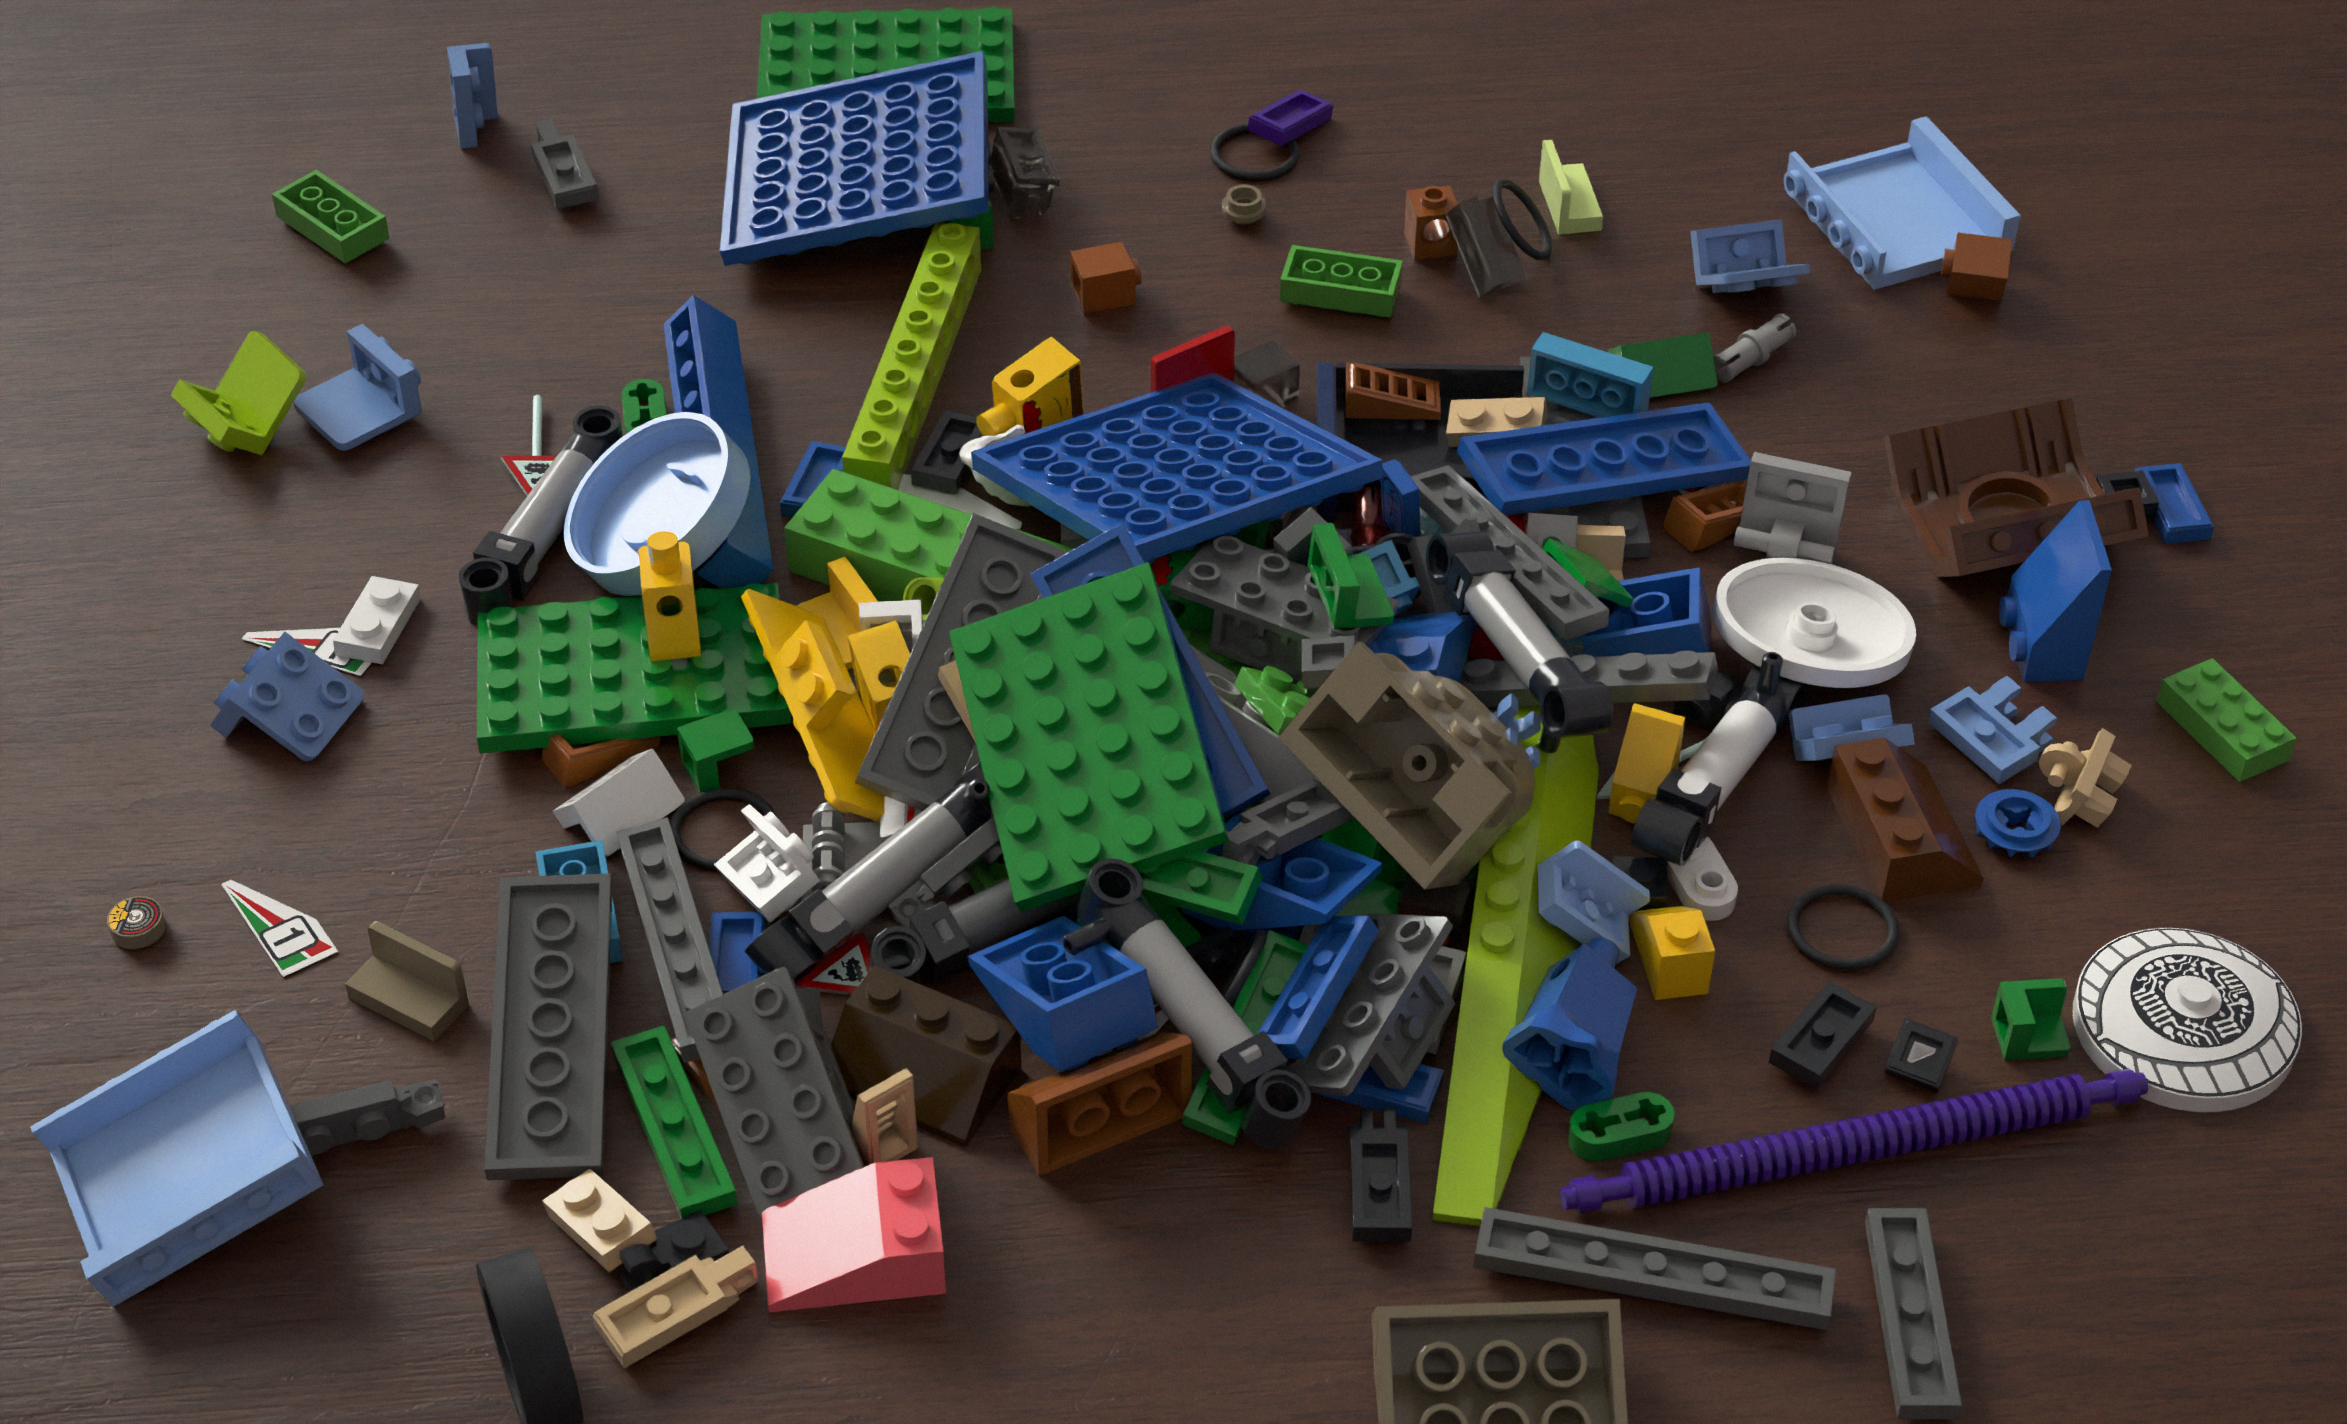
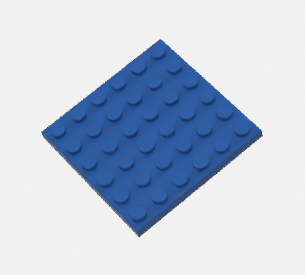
[720,51,989,266]
[971,372,1383,564]

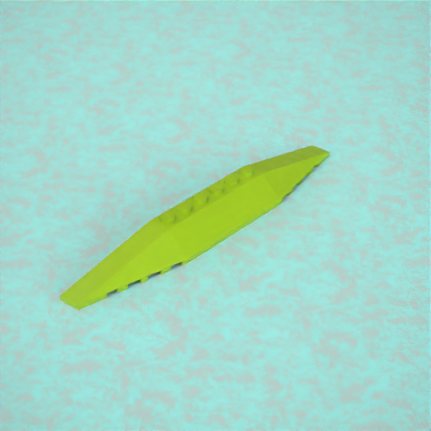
[1432,619,1599,1226]

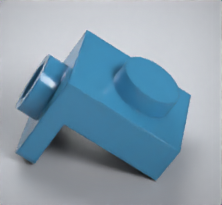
[1359,540,1420,616]

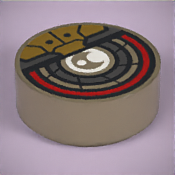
[107,896,166,949]

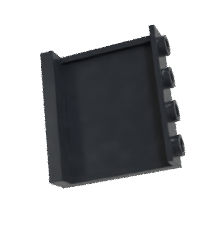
[1336,363,1529,514]

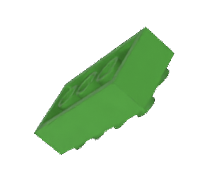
[272,169,390,264]
[1280,245,1403,318]
[2156,658,2297,783]

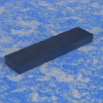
[1315,362,1338,524]

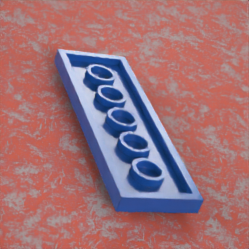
[1457,402,1751,516]
[1030,523,1271,820]

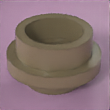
[1222,185,1266,225]

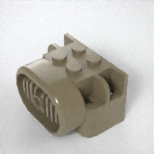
[1278,642,1535,890]

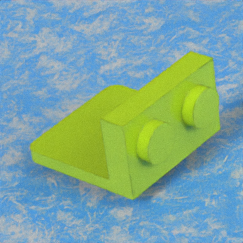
[171,331,306,455]

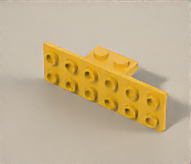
[741,589,885,822]

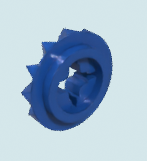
[1974,789,2061,859]

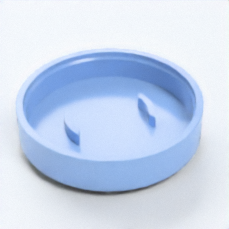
[564,412,750,596]

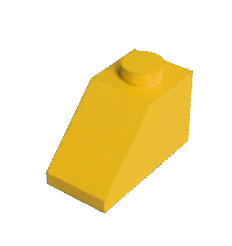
[1608,703,1685,823]
[1628,906,1715,1000]

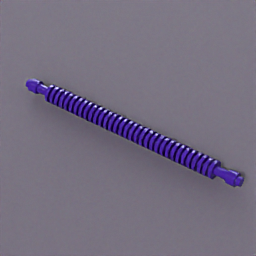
[1559,1069,2148,1214]

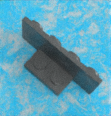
[1170,535,1398,684]
[1284,913,1456,1096]
[685,967,865,1216]

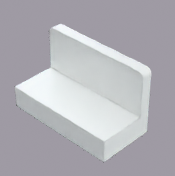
[553,749,685,857]

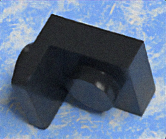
[1673,671,1744,733]

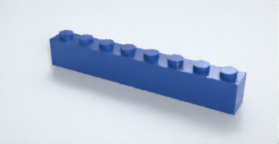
[663,295,774,588]

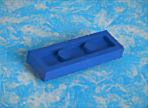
[1257,916,1379,1059]

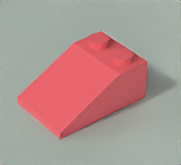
[762,1157,946,1313]

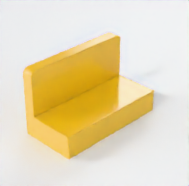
[797,556,878,670]

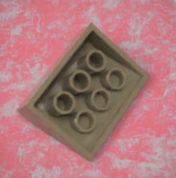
[1372,1299,1628,1424]

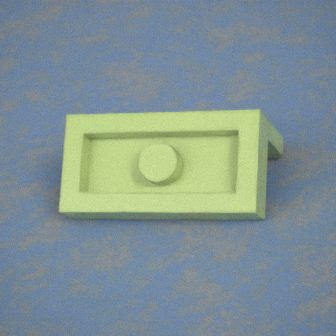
[1539,140,1603,235]

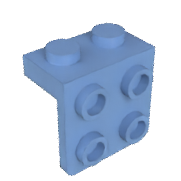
[1690,220,1811,293]
[293,324,423,451]
[210,631,364,762]

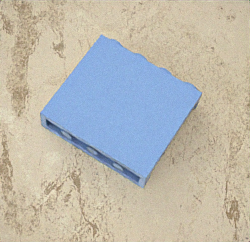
[1784,116,2021,290]
[30,1009,324,1306]

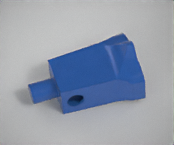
[1502,938,1637,1111]

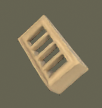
[851,1068,918,1167]

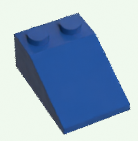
[1999,500,2112,682]
[1549,567,1712,658]
[1368,612,1476,683]
[1182,809,1382,931]
[968,915,1158,1072]

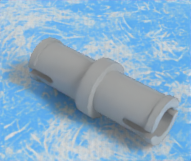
[1713,313,1796,383]

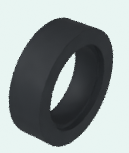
[476,1246,584,1424]

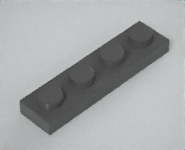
[1865,1208,1962,1419]

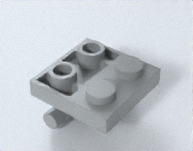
[1733,452,1852,564]

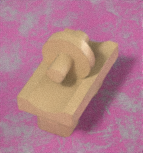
[2039,728,2132,828]

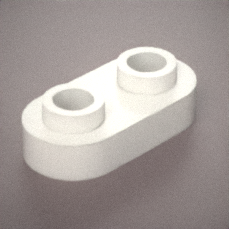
[1667,837,1738,921]

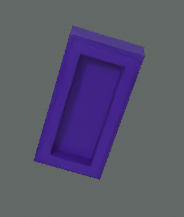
[1247,89,1334,146]

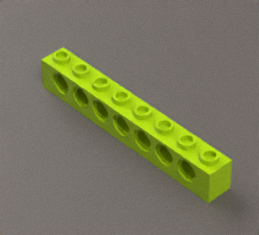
[842,222,981,490]

